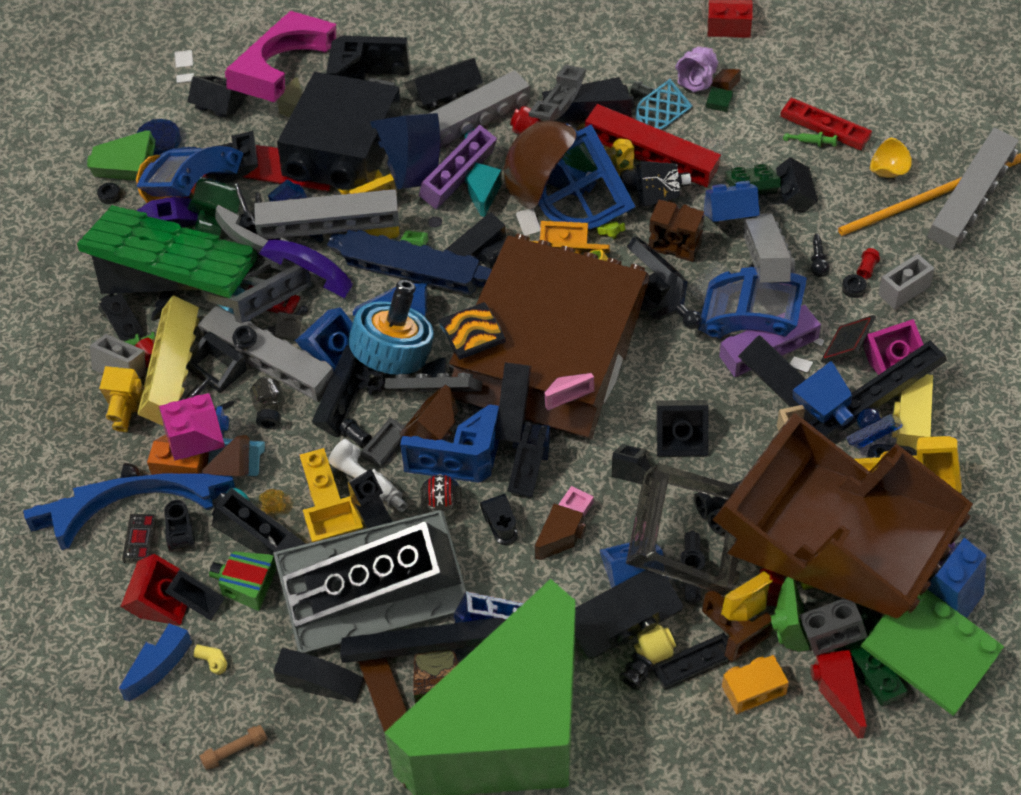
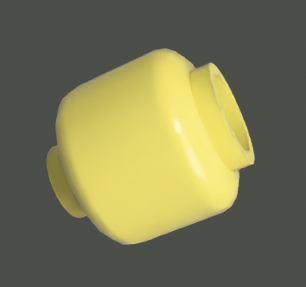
[634,624,677,664]

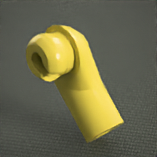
[194,644,227,674]

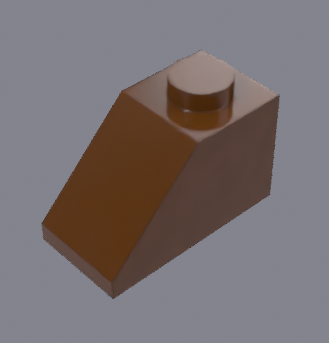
[535,503,586,560]

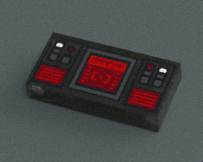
[122,514,157,564]

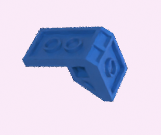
[400,405,500,483]

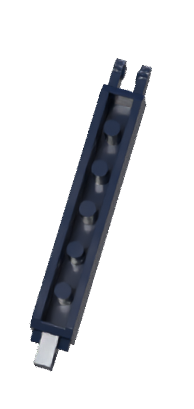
[327,230,492,295]

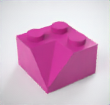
[159,393,225,461]

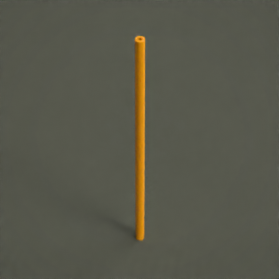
[838,153,1021,236]

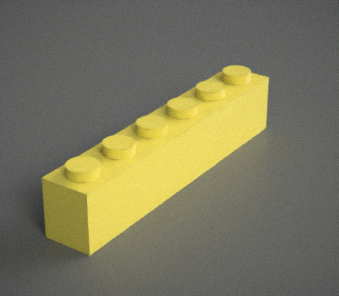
[137,295,199,426]

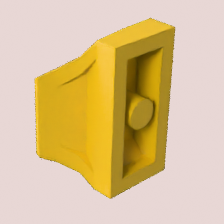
[721,572,773,621]

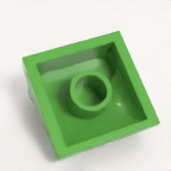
[771,577,810,652]

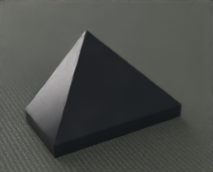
[165,569,225,620]

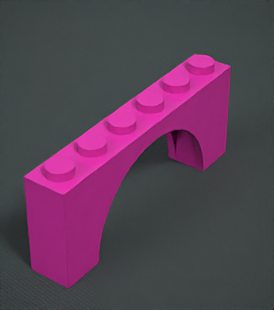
[225,11,336,102]

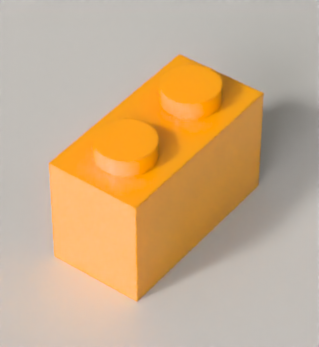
[722,655,789,714]

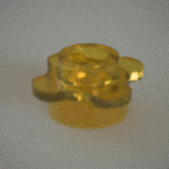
[259,489,286,515]

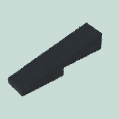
[427,212,506,290]

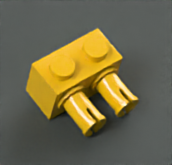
[99,366,144,432]

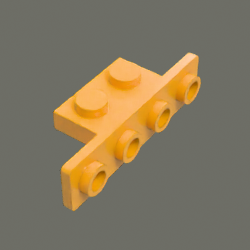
[532,221,610,254]

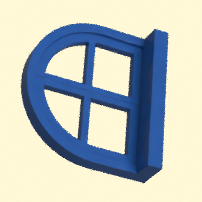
[538,124,636,230]

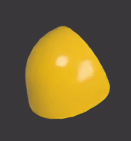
[870,137,912,178]

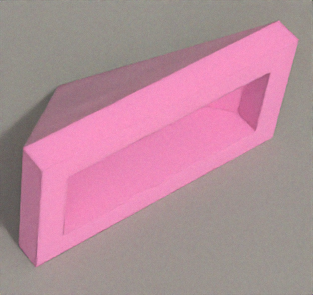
[545,373,594,410]

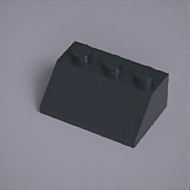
[404,58,483,109]

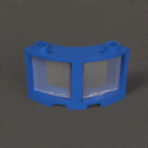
[136,146,243,197]
[698,267,807,338]

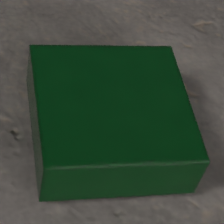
[706,87,733,112]

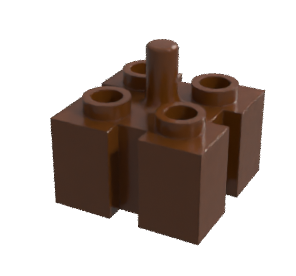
[649,199,704,262]

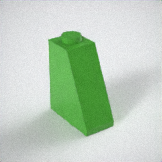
[87,131,156,181]

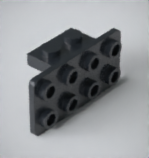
[575,565,683,659]

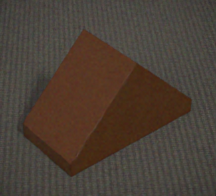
[202,435,250,476]

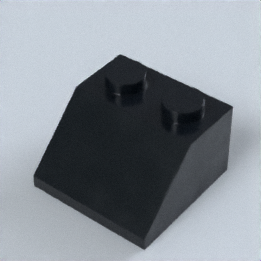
[187,75,248,117]
[656,400,709,456]

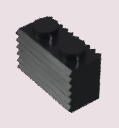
[776,157,819,213]

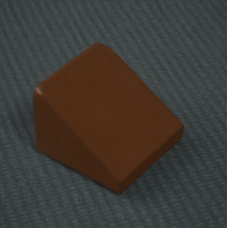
[711,69,741,91]

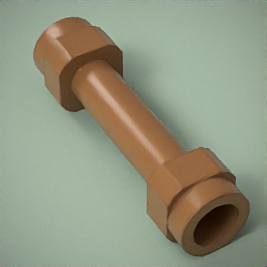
[199,725,268,771]

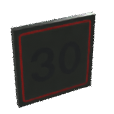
[821,315,876,363]

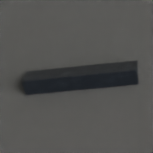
[738,335,815,423]
[312,345,369,437]

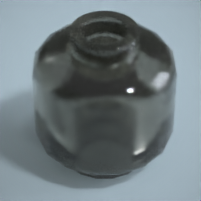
[250,377,285,412]

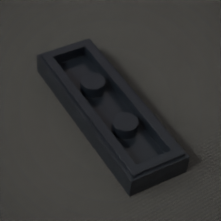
[495,362,532,442]
[653,632,730,691]

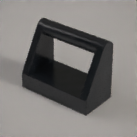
[186,331,247,393]

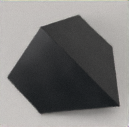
[612,444,660,489]

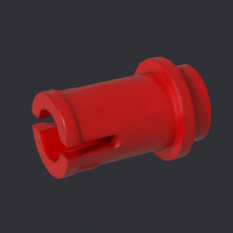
[856,248,880,279]

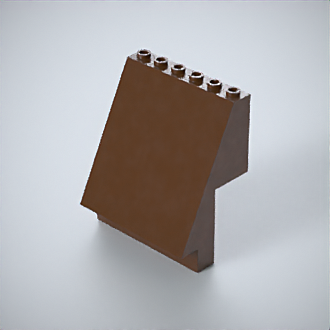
[449,234,650,439]
[713,412,973,619]

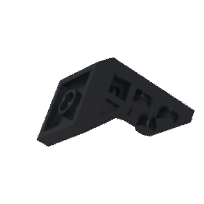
[326,35,411,81]

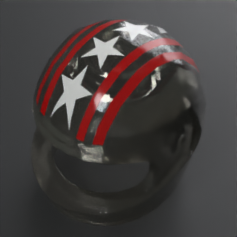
[420,474,462,525]

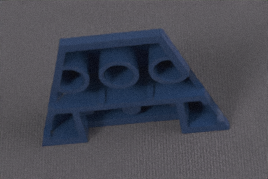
[370,113,440,190]

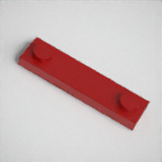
[780,97,872,150]

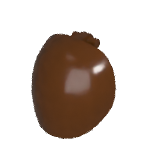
[504,120,576,209]

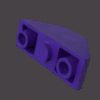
[136,196,198,227]

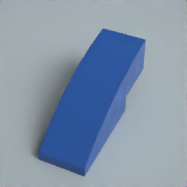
[119,623,192,701]

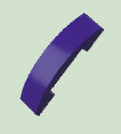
[259,240,353,299]

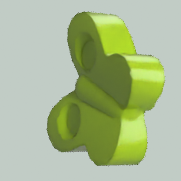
[597,221,626,239]

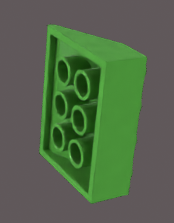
[861,589,1004,716]

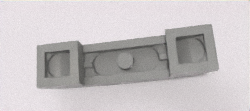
[215,205,290,256]

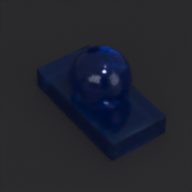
[846,408,903,449]

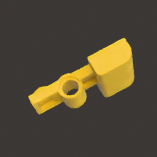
[855,436,962,493]
[299,448,363,542]

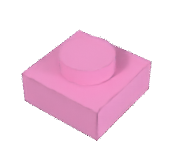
[559,486,594,518]

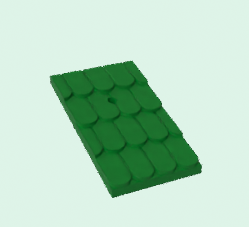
[77,205,258,298]

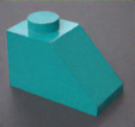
[465,163,502,217]

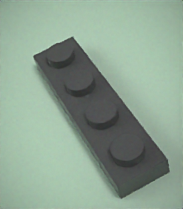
[385,373,483,393]

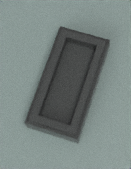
[360,418,405,468]

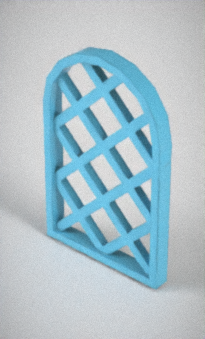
[635,79,692,130]

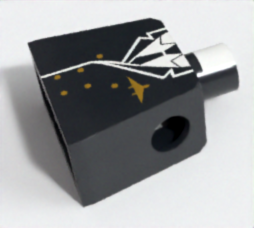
[635,161,691,207]

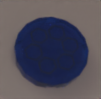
[137,119,181,156]

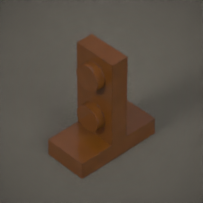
[702,589,773,662]

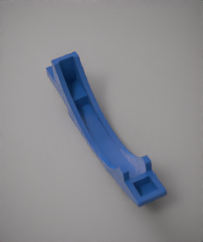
[23,473,235,550]

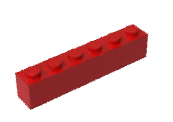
[585,104,721,188]

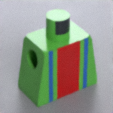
[209,551,277,611]

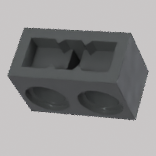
[799,599,867,656]

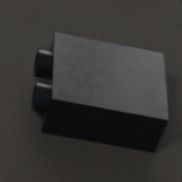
[277,71,401,190]

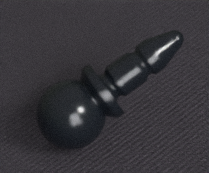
[811,233,830,277]
[151,292,175,321]

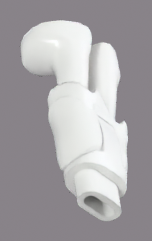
[329,439,408,512]

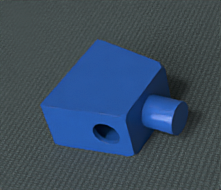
[793,361,854,426]

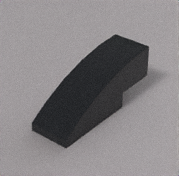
[273,648,364,703]

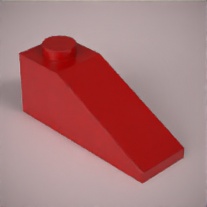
[811,650,867,739]

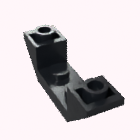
[348,469,393,529]

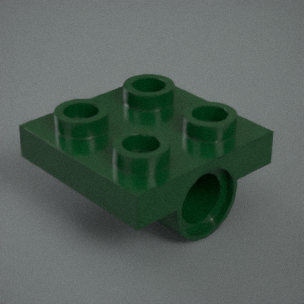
[725,164,780,196]

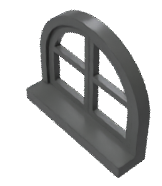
[200,256,312,323]

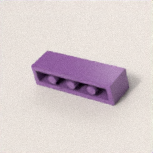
[419,125,497,210]
[719,304,821,377]

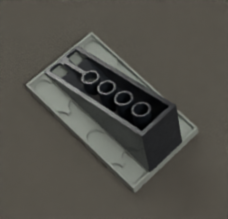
[273,510,472,654]

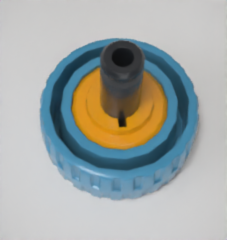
[349,280,434,375]

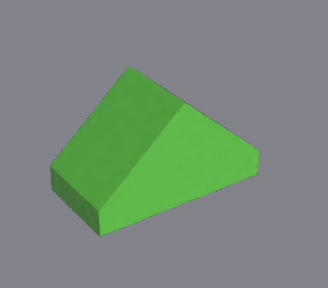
[385,579,575,795]

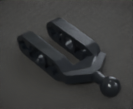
[627,236,702,330]

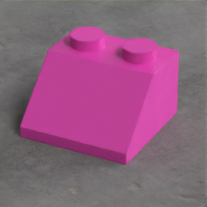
[863,319,924,375]

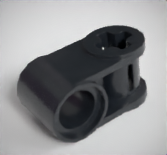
[480,493,518,546]
[164,500,196,553]

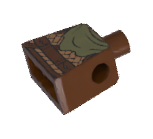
[413,649,458,704]

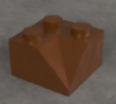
[399,384,459,441]

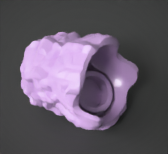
[675,47,718,93]

